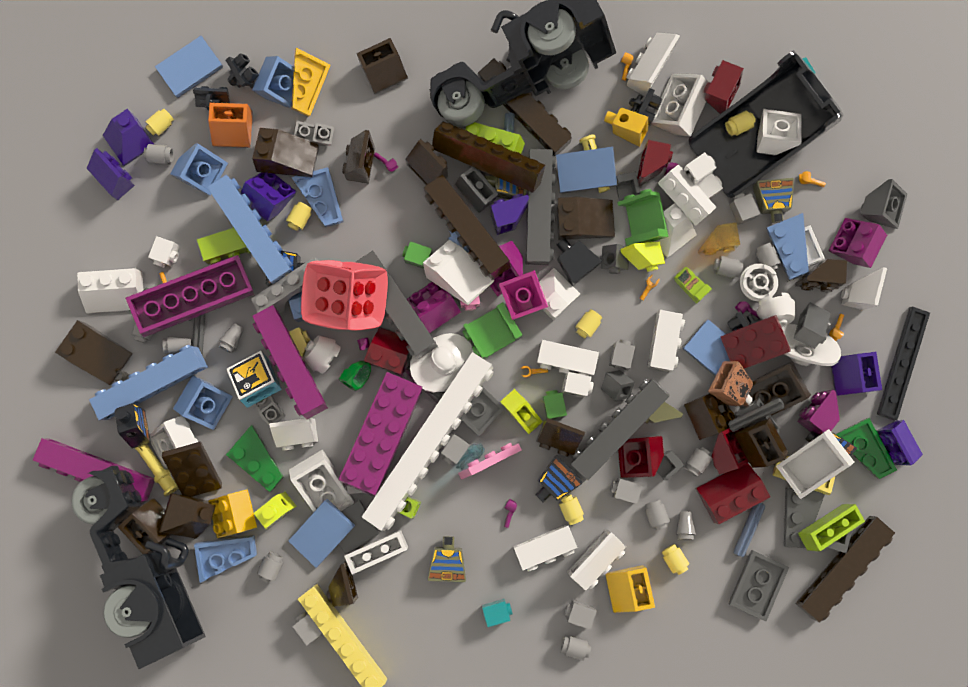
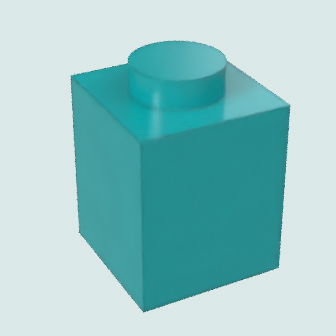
[482,599,513,627]

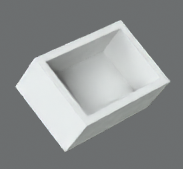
[776,430,854,499]

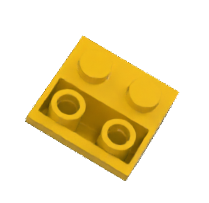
[208,489,257,538]
[605,565,655,613]

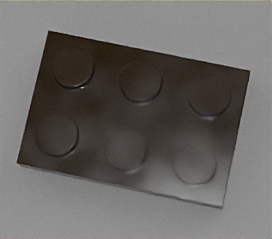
[162,441,222,497]

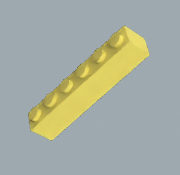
[298,584,387,687]

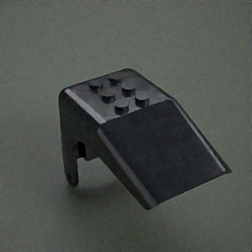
[688,50,843,198]

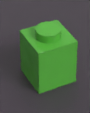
[402,242,433,269]
[542,390,567,419]

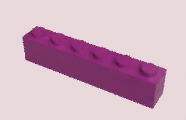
[252,305,328,419]
[33,438,155,502]

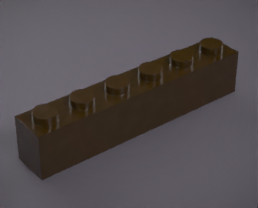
[477,58,572,156]
[432,121,545,193]
[424,174,511,280]
[795,516,895,623]

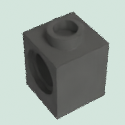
[601,244,629,274]

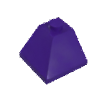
[103,108,154,166]

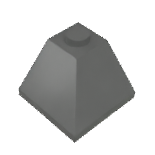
[861,179,907,229]

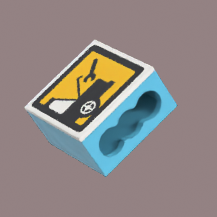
[227,351,282,408]

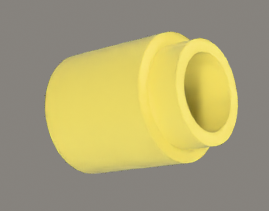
[145,108,174,136]
[725,111,755,136]
[286,202,312,231]
[575,309,602,338]
[559,494,584,525]
[662,544,689,575]

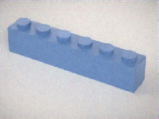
[207,174,293,284]
[89,345,208,420]

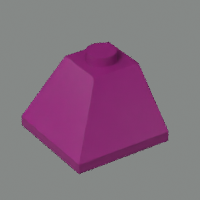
[479,241,523,297]

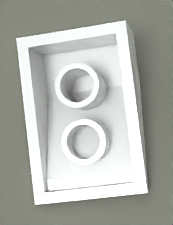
[423,240,494,305]
[289,450,355,512]

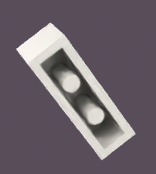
[658,164,716,226]
[647,310,685,372]
[536,340,599,376]
[513,524,577,572]
[344,530,408,574]

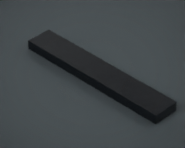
[877,306,930,421]

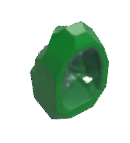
[339,360,371,391]

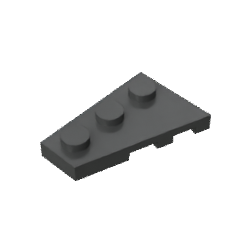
[784,488,825,548]

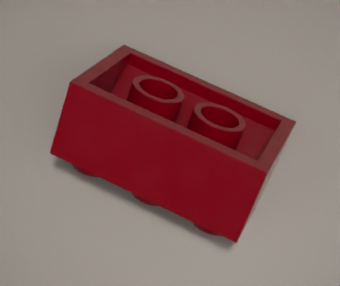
[695,463,771,524]

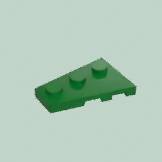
[836,418,897,479]
[226,425,284,492]

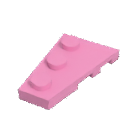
[458,443,522,480]

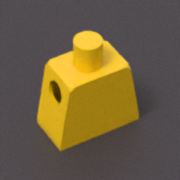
[604,108,648,147]

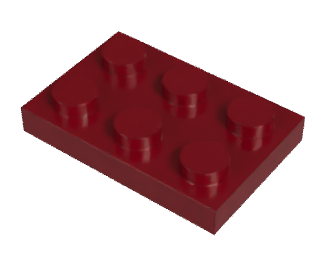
[720,315,791,369]

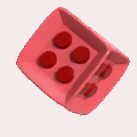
[301,260,388,331]

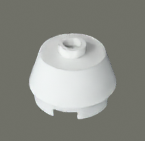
[740,264,778,302]
[757,293,795,327]
[303,336,341,374]

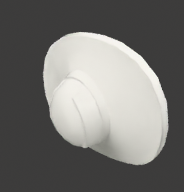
[781,324,841,366]
[410,333,474,393]

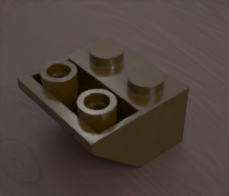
[356,38,408,94]
[405,139,448,185]
[795,259,847,292]
[684,393,735,440]
[734,417,788,468]
[118,498,171,554]

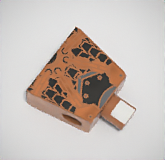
[708,361,753,406]

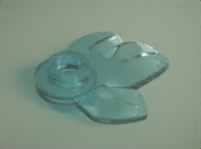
[456,443,485,470]

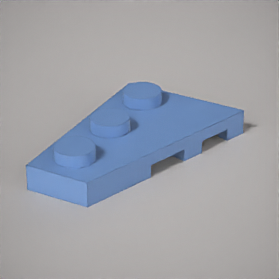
[292,167,344,227]
[766,213,809,280]
[194,535,257,583]

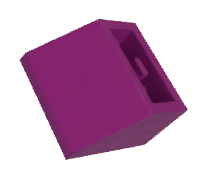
[829,218,887,268]
[407,282,461,333]
[797,390,840,436]

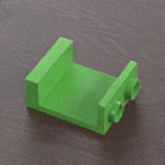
[617,189,668,246]
[462,302,522,359]

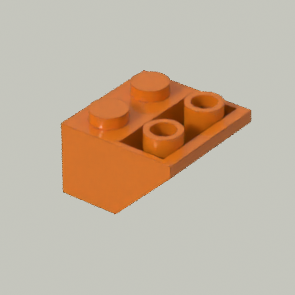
[208,103,253,148]

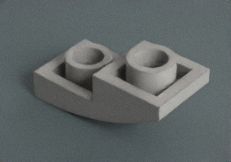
[294,121,334,146]
[253,396,285,428]

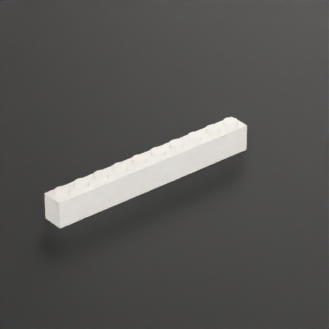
[362,352,494,531]

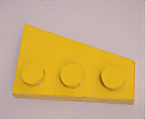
[291,48,331,117]

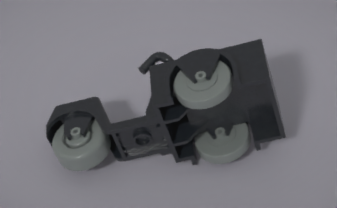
[429,0,616,127]
[71,466,206,669]

